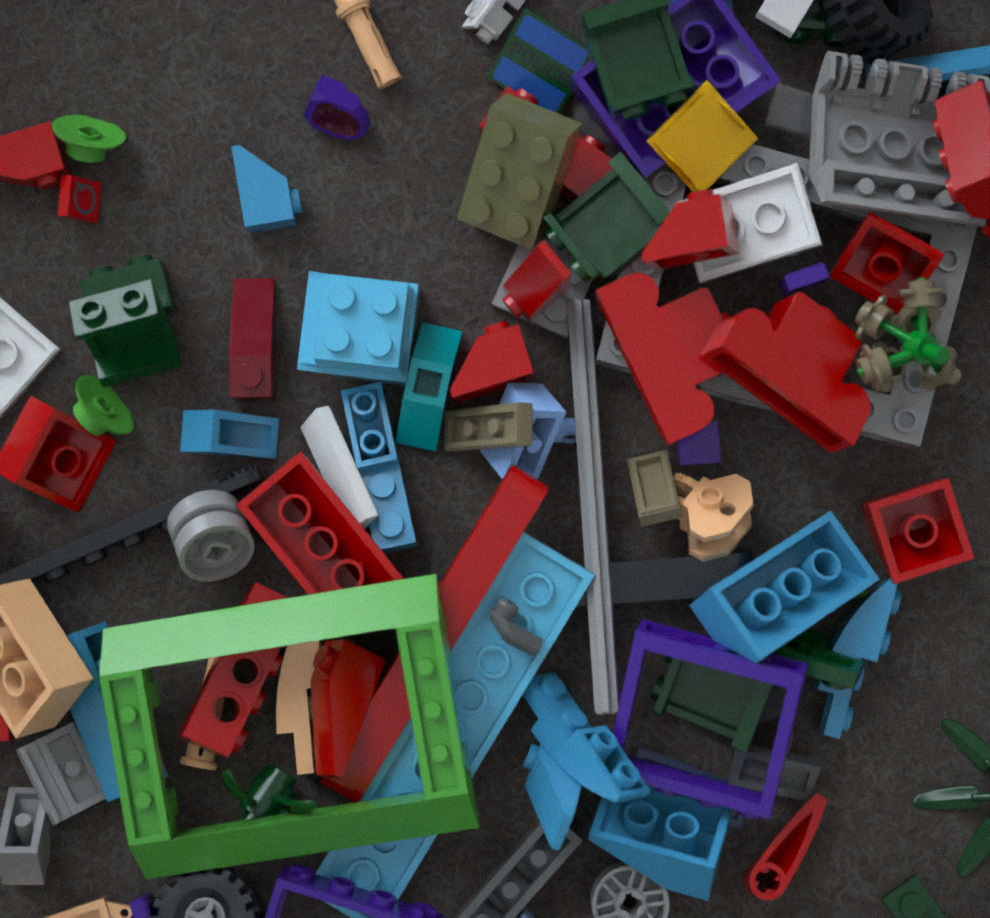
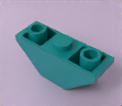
[396,322,463,452]

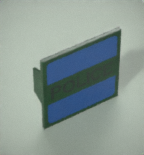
[487,7,592,114]

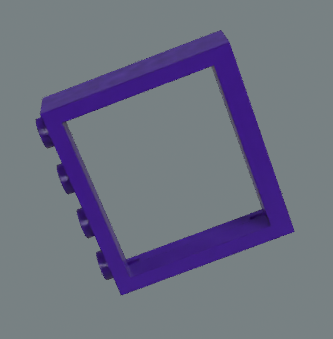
[613,620,809,820]
[265,864,444,918]

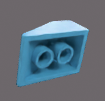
[588,785,732,901]

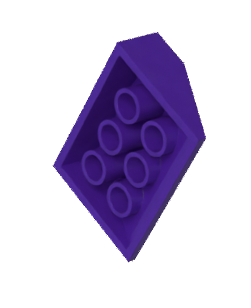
[569,0,781,179]

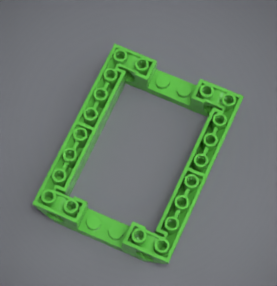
[99,573,480,879]

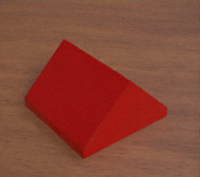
[829,211,945,315]

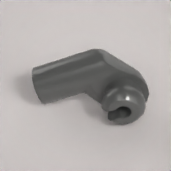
[490,598,543,657]

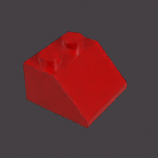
[642,189,740,270]
[450,321,533,405]
[0,396,117,513]
[860,478,974,584]

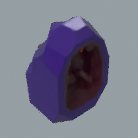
[303,74,371,140]

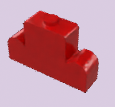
[594,273,730,447]
[700,292,871,453]

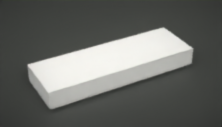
[300,406,378,529]

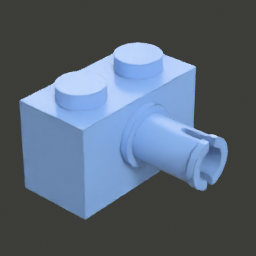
[480,382,576,479]

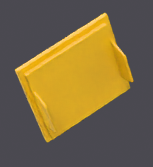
[646,80,758,192]

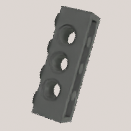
[453,820,583,918]

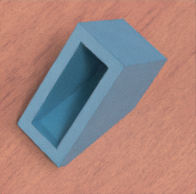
[231,145,303,233]
[180,410,279,459]

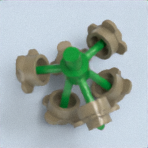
[855,277,961,392]

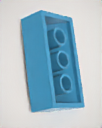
[689,511,880,663]

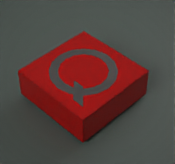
[58,175,101,223]

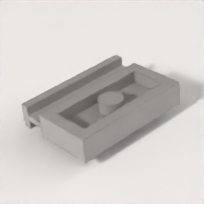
[16,722,106,826]

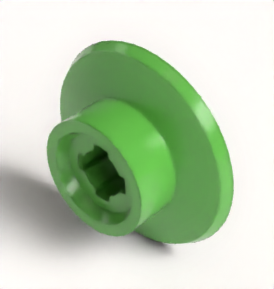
[52,115,126,163]
[73,375,134,436]

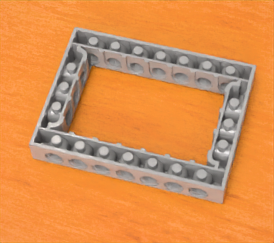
[595,144,977,450]

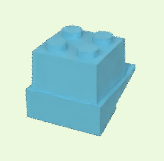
[297,271,421,386]

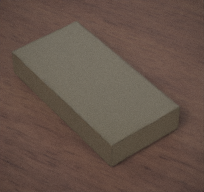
[627,450,682,527]

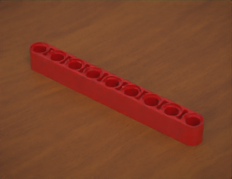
[320,465,549,803]

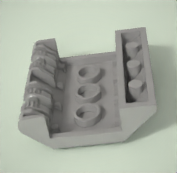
[809,51,990,227]

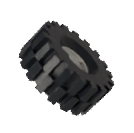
[151,868,264,918]

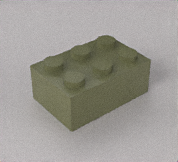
[457,93,583,250]

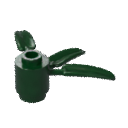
[912,719,990,877]
[222,764,317,820]

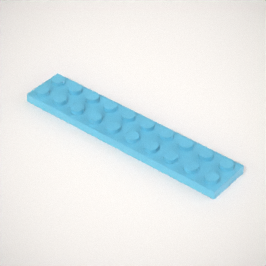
[315,532,595,918]

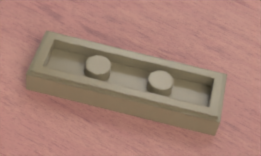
[444,402,532,452]

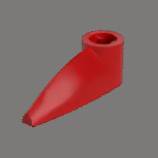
[743,793,828,900]

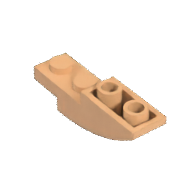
[276,640,323,775]

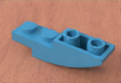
[341,382,417,554]
[812,579,901,739]
[523,672,651,803]

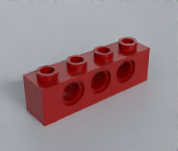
[177,582,288,758]

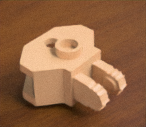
[673,472,753,562]

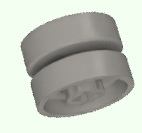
[167,490,255,581]
[590,861,670,918]

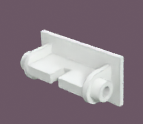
[461,0,525,44]

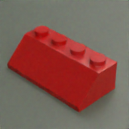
[236,451,405,595]

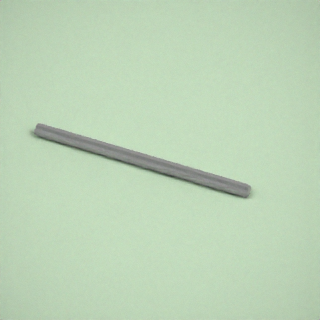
[567,299,619,715]

